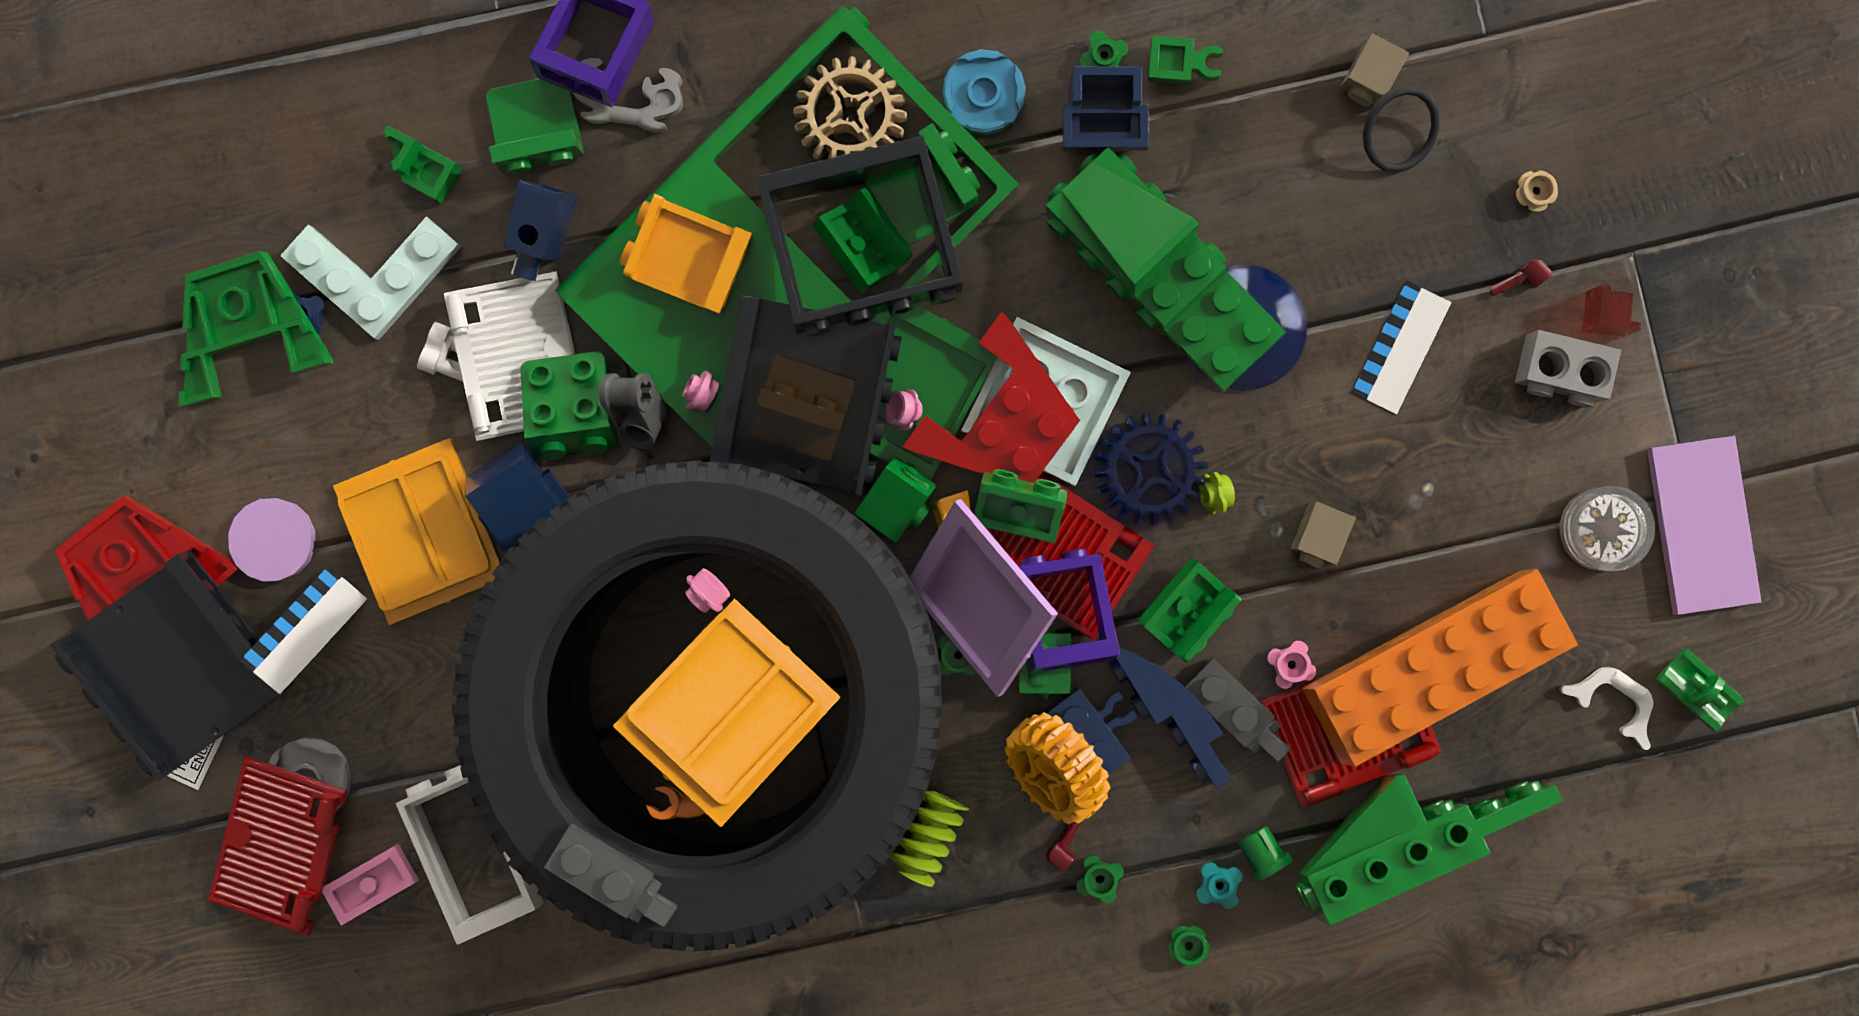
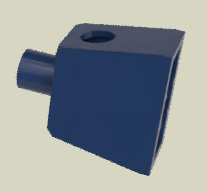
[504,180,579,281]

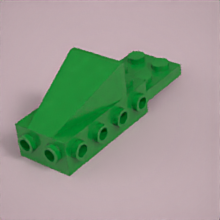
[1046,147,1286,393]
[1294,774,1563,926]

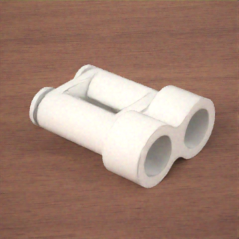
[417,322,463,382]

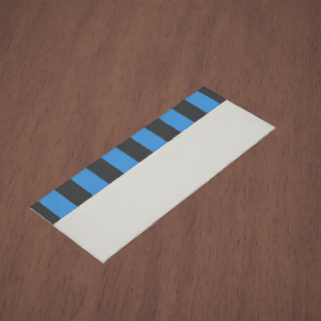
[1352,281,1452,414]
[240,566,367,694]

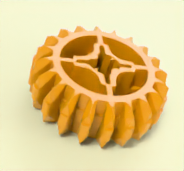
[1004,712,1111,825]

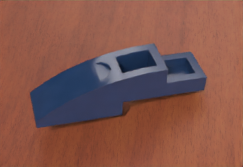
[1108,647,1231,788]

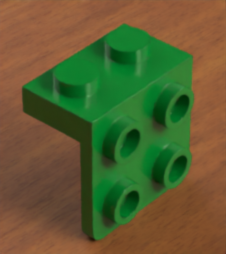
[486,79,585,175]
[865,123,980,246]
[520,351,619,460]

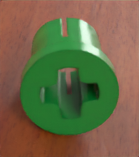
[1238,825,1293,882]

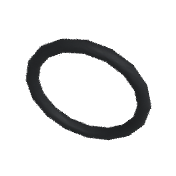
[1363,86,1440,172]

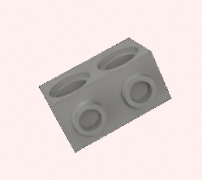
[1515,330,1621,407]

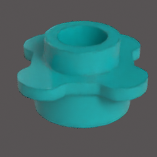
[1196,862,1243,909]

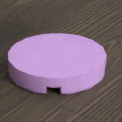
[228,498,316,581]

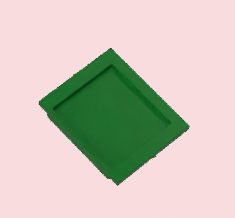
[870,290,997,481]

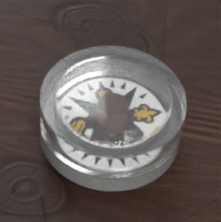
[1559,486,1655,571]

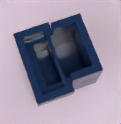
[1062,66,1149,151]
[465,441,570,551]

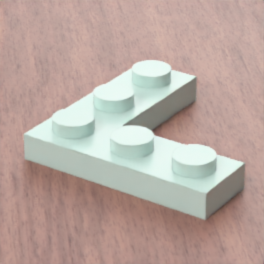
[281,217,462,340]

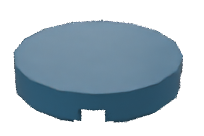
[942,49,1026,135]

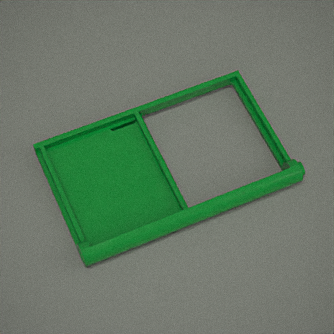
[555,6,1019,447]

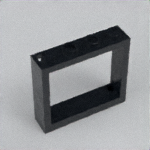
[756,136,963,336]

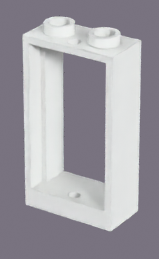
[396,765,544,945]

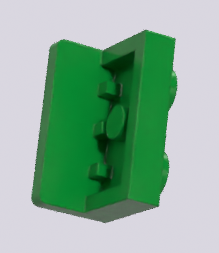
[812,188,913,293]
[974,469,1067,543]
[1137,557,1241,663]

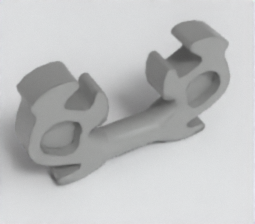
[573,58,683,133]

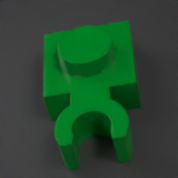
[1147,35,1223,85]

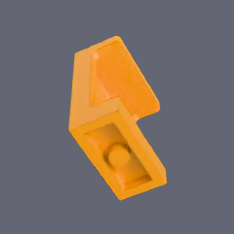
[619,194,753,316]

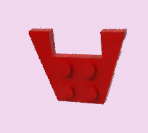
[903,312,1080,483]
[55,496,240,621]

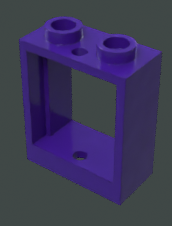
[529,0,654,108]
[1018,549,1120,675]

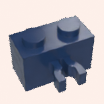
[1043,686,1138,775]

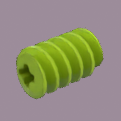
[889,791,969,887]

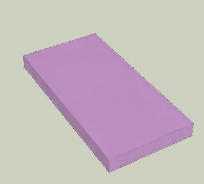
[1647,436,1762,615]

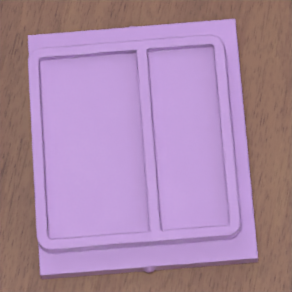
[910,499,1058,697]

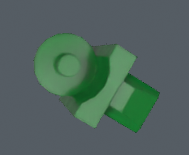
[1655,648,1745,732]

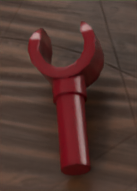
[1489,260,1552,296]
[1046,822,1081,872]

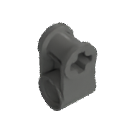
[599,373,669,450]

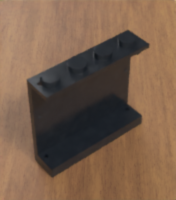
[710,295,902,496]
[50,550,294,782]

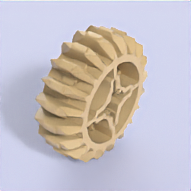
[793,56,907,161]

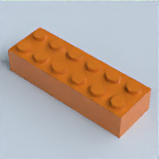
[1302,569,1578,767]

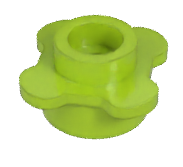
[1198,472,1235,515]

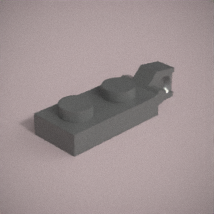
[1184,657,1290,762]
[544,824,678,927]

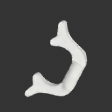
[1559,667,1653,750]

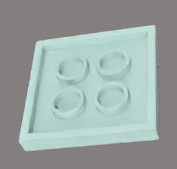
[961,317,1131,486]

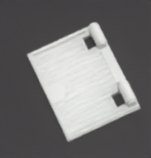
[444,271,575,441]

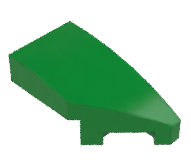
[384,125,463,204]

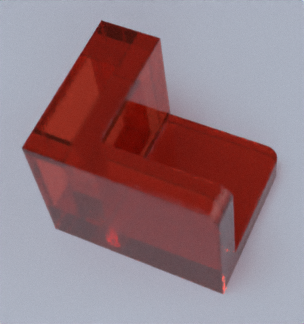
[1582,285,1641,337]

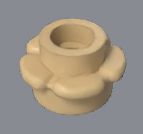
[1516,170,1558,212]

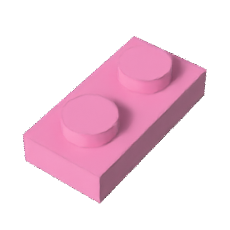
[322,844,419,925]

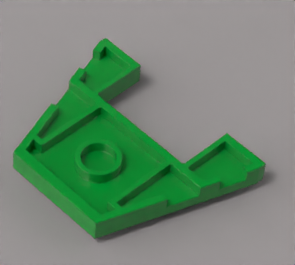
[179,251,334,408]

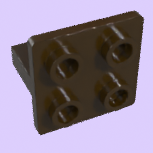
[750,355,856,461]

